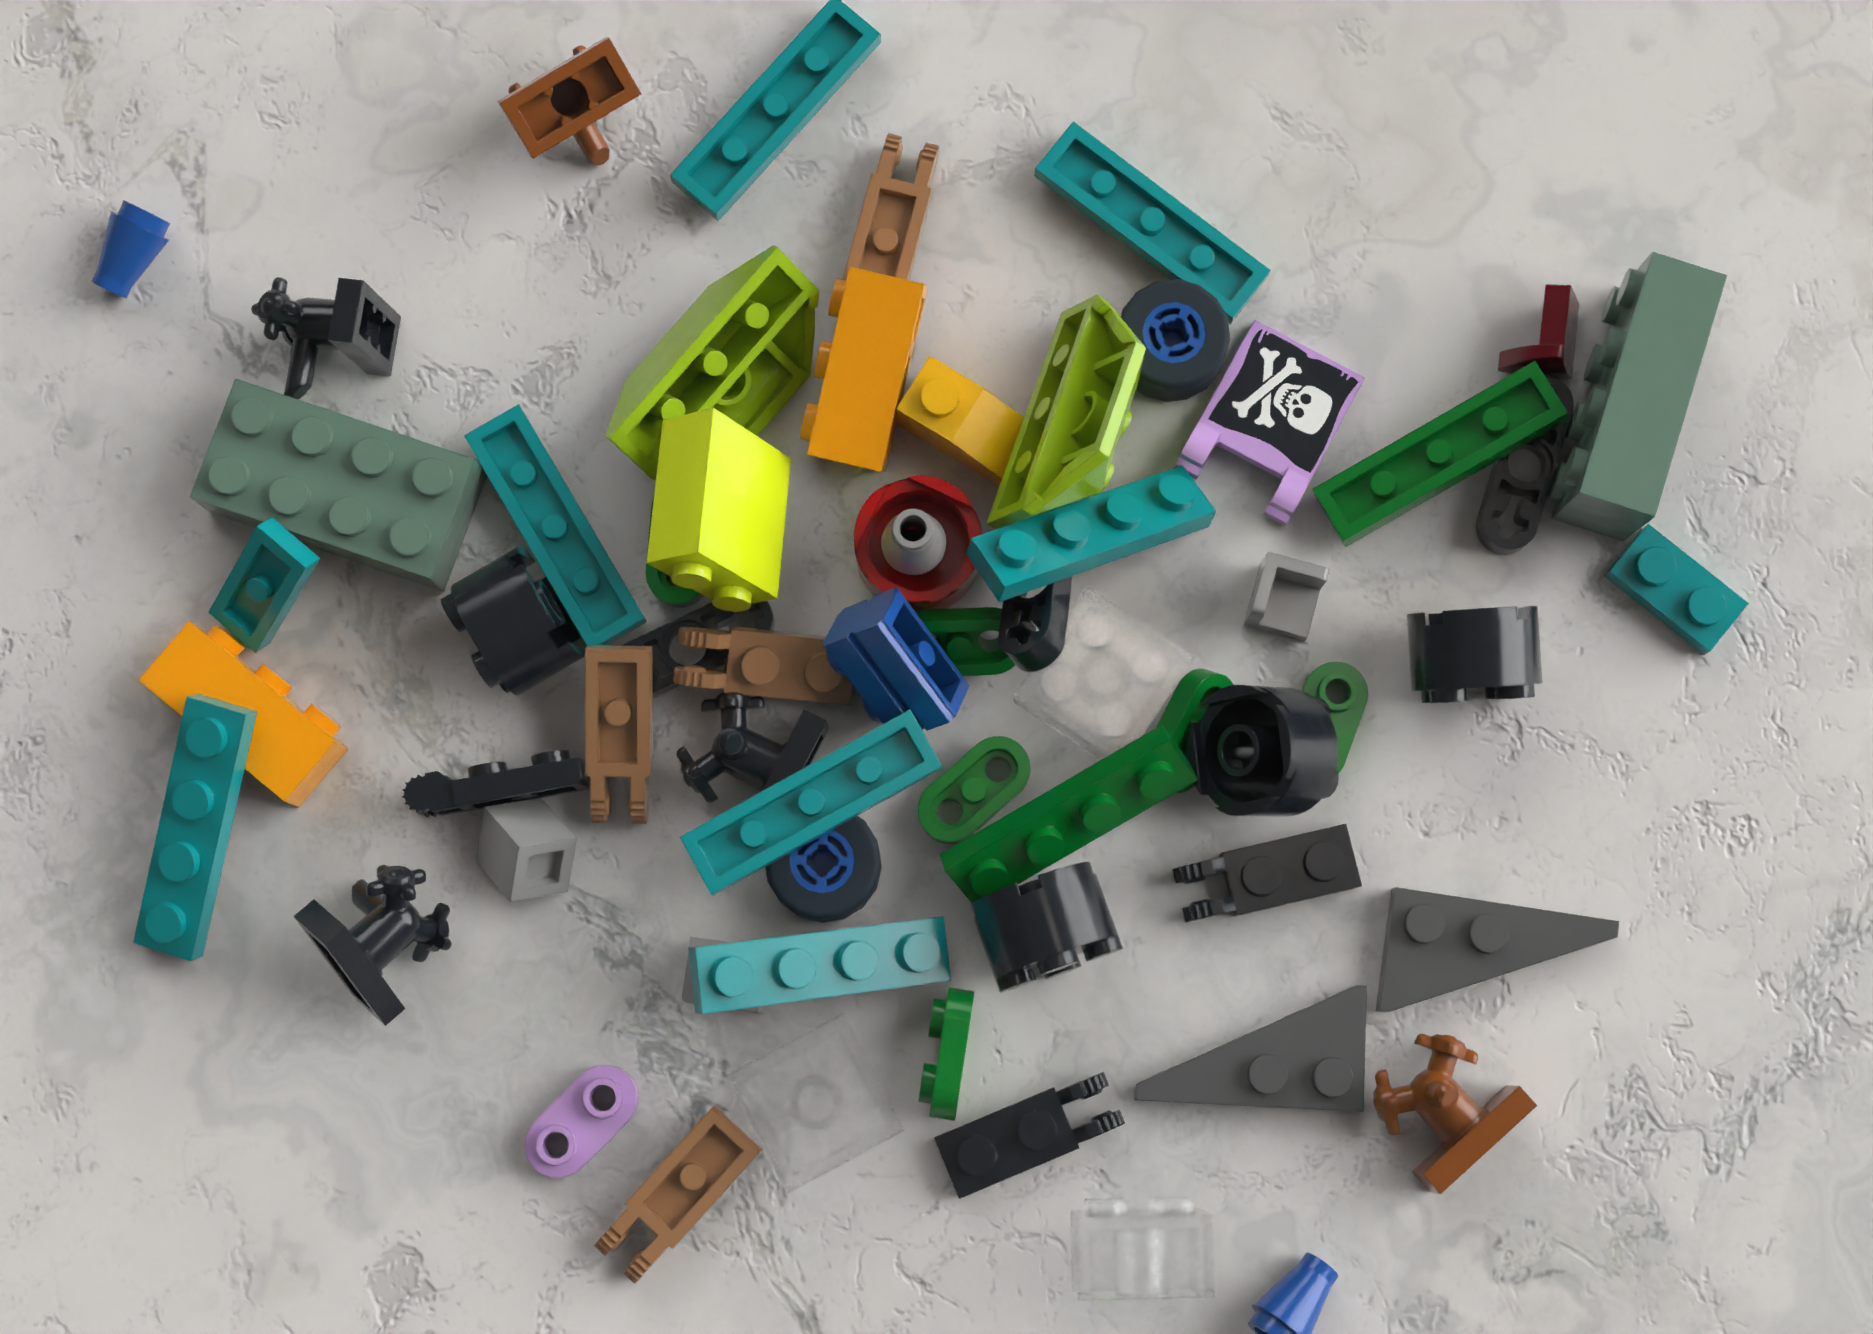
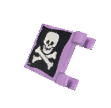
[1174,320,1365,526]

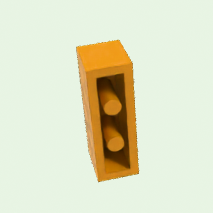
[800,266,928,472]
[138,621,349,807]

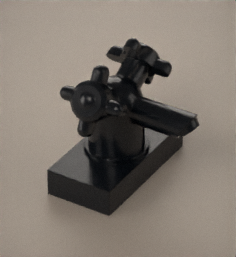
[251,277,401,399]
[676,692,829,803]
[293,865,452,1026]

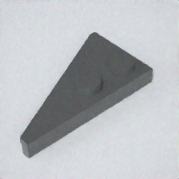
[1375,887,1619,1013]
[1134,985,1367,1112]

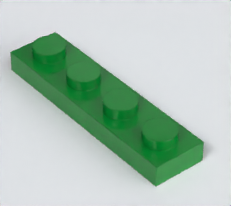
[1312,361,1568,548]
[939,725,1198,903]

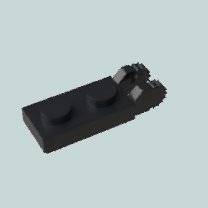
[402,750,590,817]
[1172,824,1362,923]
[934,1072,1125,1199]

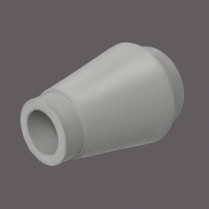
[881,509,946,575]

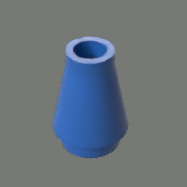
[91,200,171,299]
[1248,1252,1339,1334]

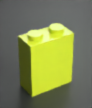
[646,408,791,612]

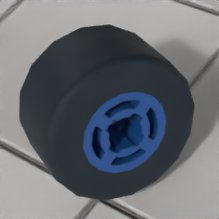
[1121,279,1231,402]
[765,816,882,923]

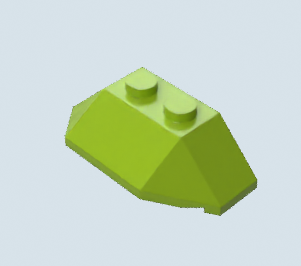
[605,246,820,480]
[986,294,1146,530]

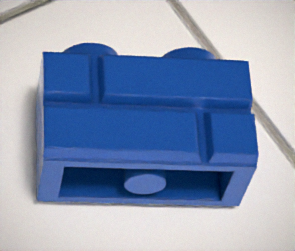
[822,587,969,731]

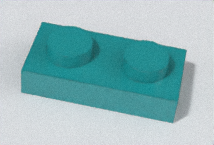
[208,517,320,653]
[1604,524,1749,655]

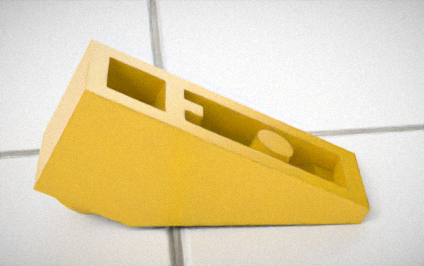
[896,356,1024,486]

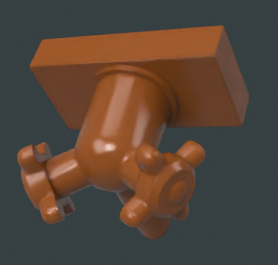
[497,37,642,166]
[1373,1034,1537,1194]

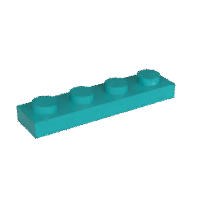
[670,0,881,221]
[1034,121,1271,325]
[464,404,647,646]
[966,465,1216,602]
[133,693,257,961]
[680,710,942,896]
[688,916,951,1014]

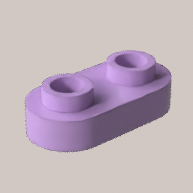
[525,1065,639,1178]

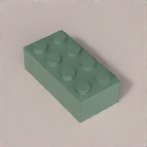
[1548,252,1727,541]
[190,378,487,592]

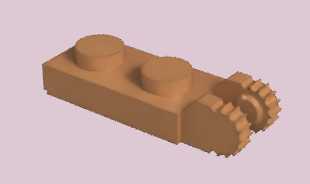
[843,133,939,280]
[673,626,853,706]
[585,645,653,824]
[594,1105,763,1284]

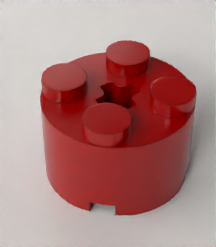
[854,475,982,611]

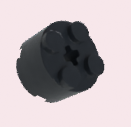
[441,546,585,696]
[1407,606,1542,703]
[1186,685,1339,817]
[971,862,1123,993]

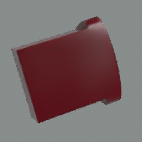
[1498,284,1579,379]

